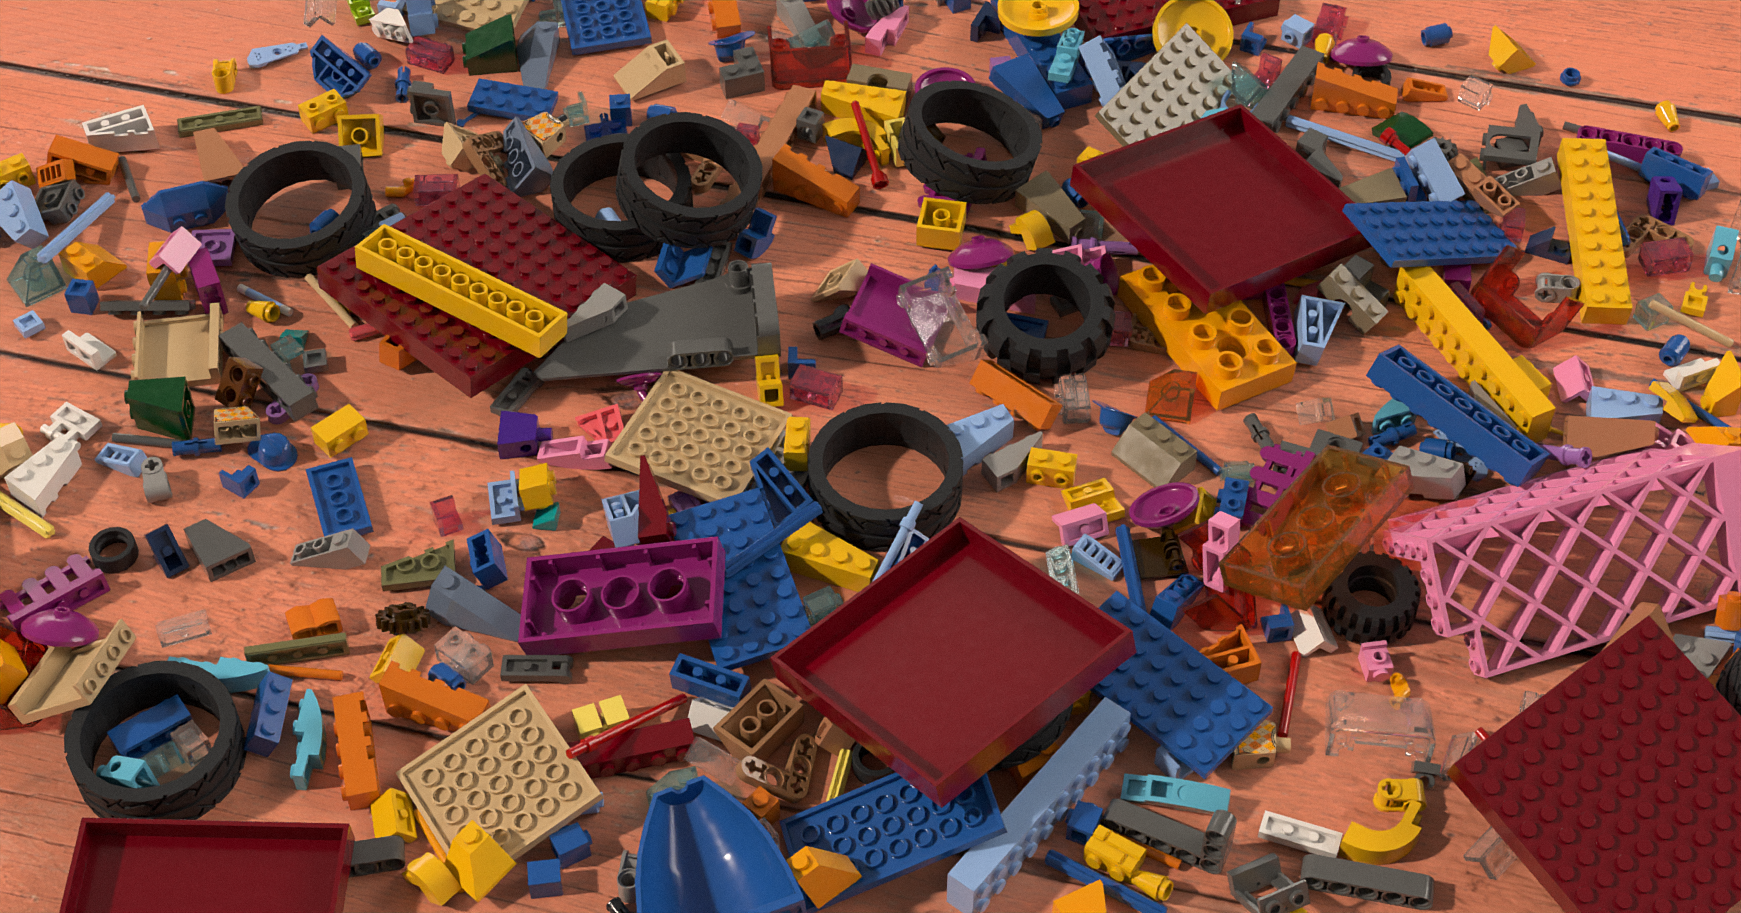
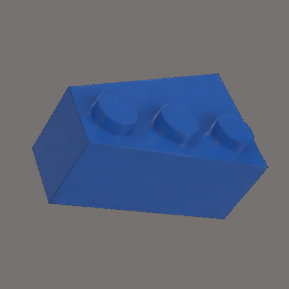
[749,447,814,529]

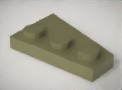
[381,539,456,592]

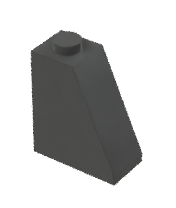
[183,519,256,582]

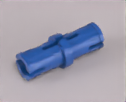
[395,66,411,103]
[1368,421,1417,447]
[172,437,222,456]

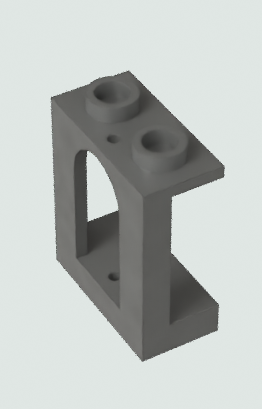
[1479,125,1541,170]
[1227,852,1310,913]

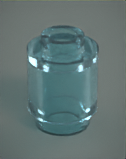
[1219,461,1255,483]

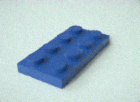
[467,78,559,121]
[306,457,374,536]

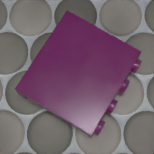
[839,263,953,368]

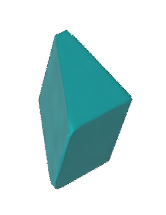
[279,329,309,349]
[532,502,561,531]

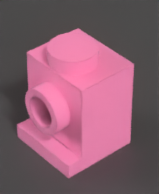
[1358,640,1394,682]

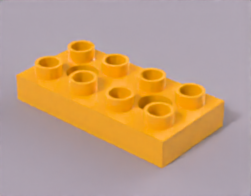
[1118,264,1297,411]

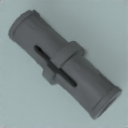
[1243,413,1275,449]

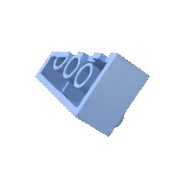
[1078,35,1126,107]

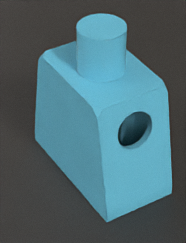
[1703,225,1739,282]
[96,755,160,788]

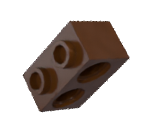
[215,357,264,408]

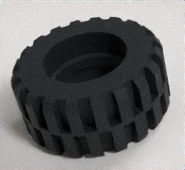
[1321,551,1421,645]

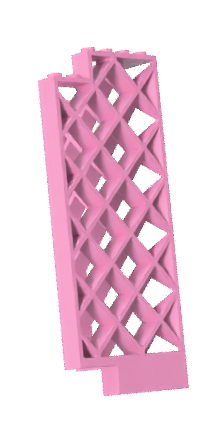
[1382,443,1741,678]

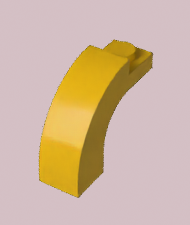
[823,118,891,166]
[1338,800,1423,865]

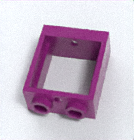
[188,247,229,314]

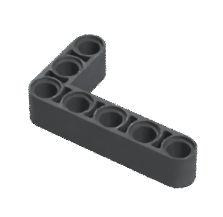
[1100,799,1237,874]

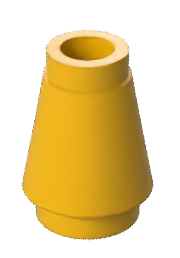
[1315,33,1335,64]
[1655,100,1680,132]
[246,300,280,323]
[1131,869,1174,901]

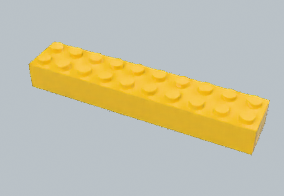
[1557,138,1633,325]
[355,224,567,358]
[1393,266,1556,443]

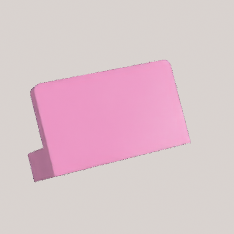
[149,226,202,274]
[1553,355,1594,403]
[1052,503,1109,547]

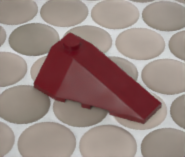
[638,455,677,545]

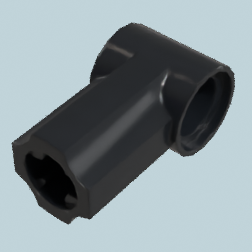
[813,304,850,340]

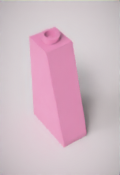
[949,267,1036,314]

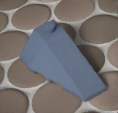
[516,21,560,89]
[503,116,553,197]
[425,566,521,643]

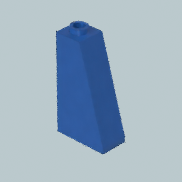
[989,53,1065,129]

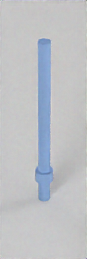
[872,501,923,582]

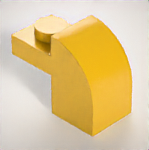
[1009,210,1055,250]
[755,354,784,407]
[401,852,462,906]

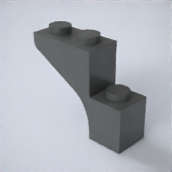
[1494,104,1544,169]
[1296,128,1343,188]

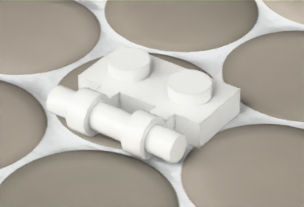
[40,402,102,451]

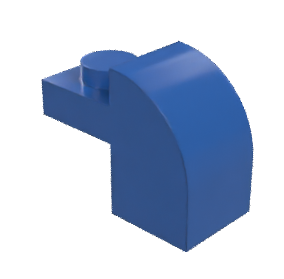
[734,208,777,259]

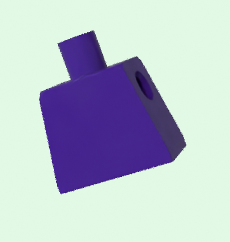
[1646,176,1683,225]
[497,411,553,459]

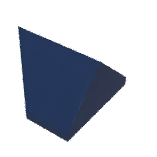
[825,135,868,180]

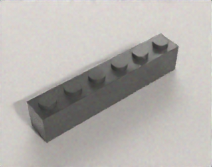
[1251,46,1325,133]
[218,322,319,421]

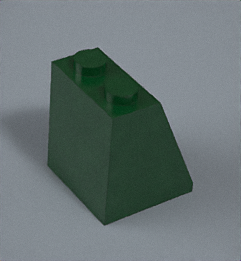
[462,14,518,76]
[124,376,195,441]

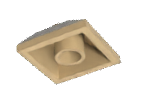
[442,122,494,171]
[811,258,868,302]
[0,422,33,479]

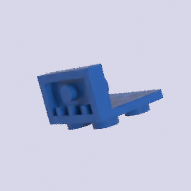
[654,243,713,288]

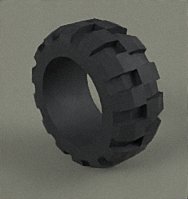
[976,248,1116,384]

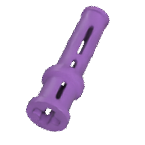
[1071,236,1138,256]
[1536,443,1592,468]

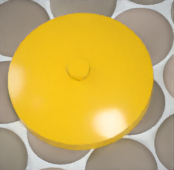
[998,0,1079,37]
[1152,0,1234,61]

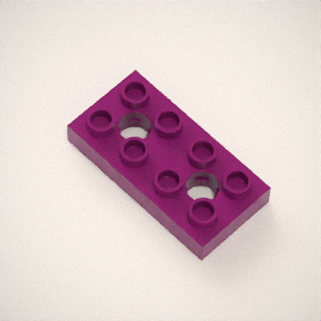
[518,536,726,655]

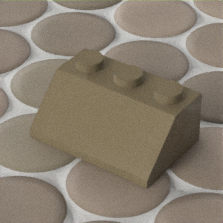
[1111,412,1197,488]

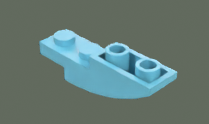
[1048,28,1085,83]
[1371,398,1417,435]
[167,656,270,693]
[290,689,327,790]
[1120,773,1231,814]

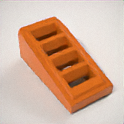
[1401,77,1448,102]
[36,159,76,188]

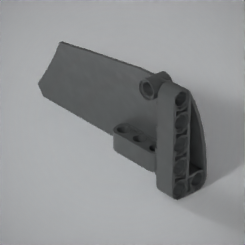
[533,260,781,381]

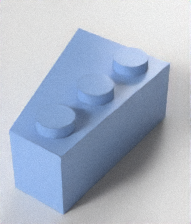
[1405,138,1465,202]
[0,180,49,249]
[1294,295,1345,366]
[1586,386,1663,424]
[947,404,1014,476]
[601,490,640,548]

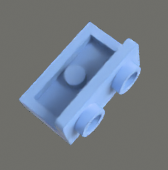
[487,471,525,525]

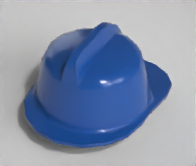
[708,31,755,62]
[1092,400,1138,436]
[247,433,298,471]

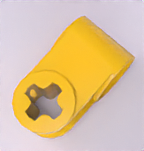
[212,58,237,94]
[1373,778,1427,812]

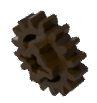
[375,602,431,636]

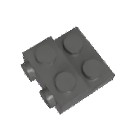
[407,81,456,127]
[35,179,85,225]

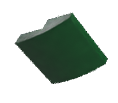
[1372,111,1433,149]

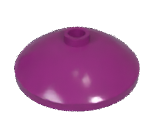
[826,0,881,33]
[1331,35,1393,66]
[915,67,976,94]
[948,235,1014,269]
[1129,482,1199,529]
[20,607,99,647]

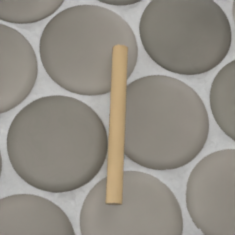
[305,274,359,328]
[1648,300,1734,348]

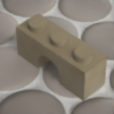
[847,64,912,104]
[1316,263,1389,335]

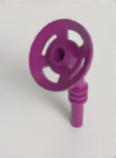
[616,372,662,402]

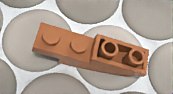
[1448,153,1520,217]

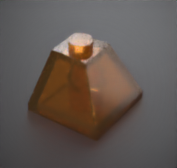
[1145,369,1197,424]

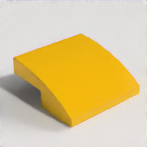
[1648,381,1698,423]
[1061,478,1125,522]

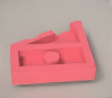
[575,404,624,444]

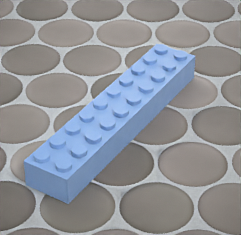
[947,697,1131,913]

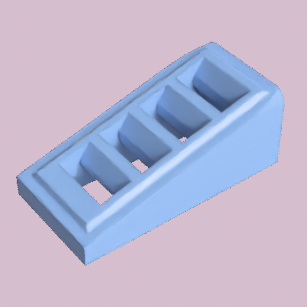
[94,443,147,477]
[1071,534,1123,581]

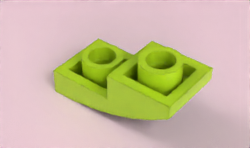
[347,0,375,26]

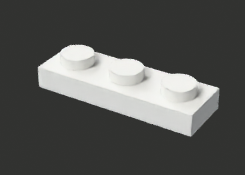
[1258,810,1343,858]

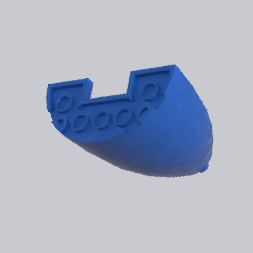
[635,775,806,913]

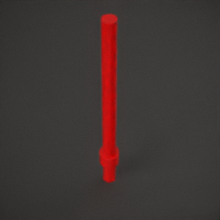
[566,693,688,759]

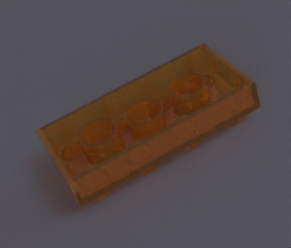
[1218,444,1414,611]

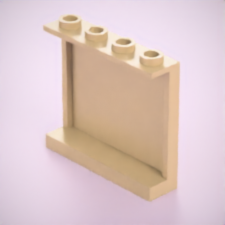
[131,303,224,387]
[8,619,137,724]

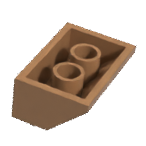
[713,678,804,769]

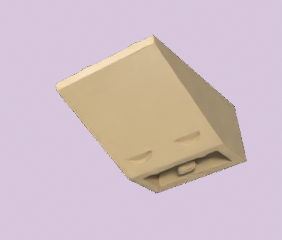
[614,40,686,101]

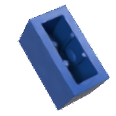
[467,529,508,590]

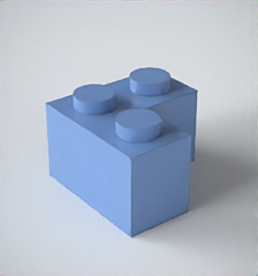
[406,0,439,37]

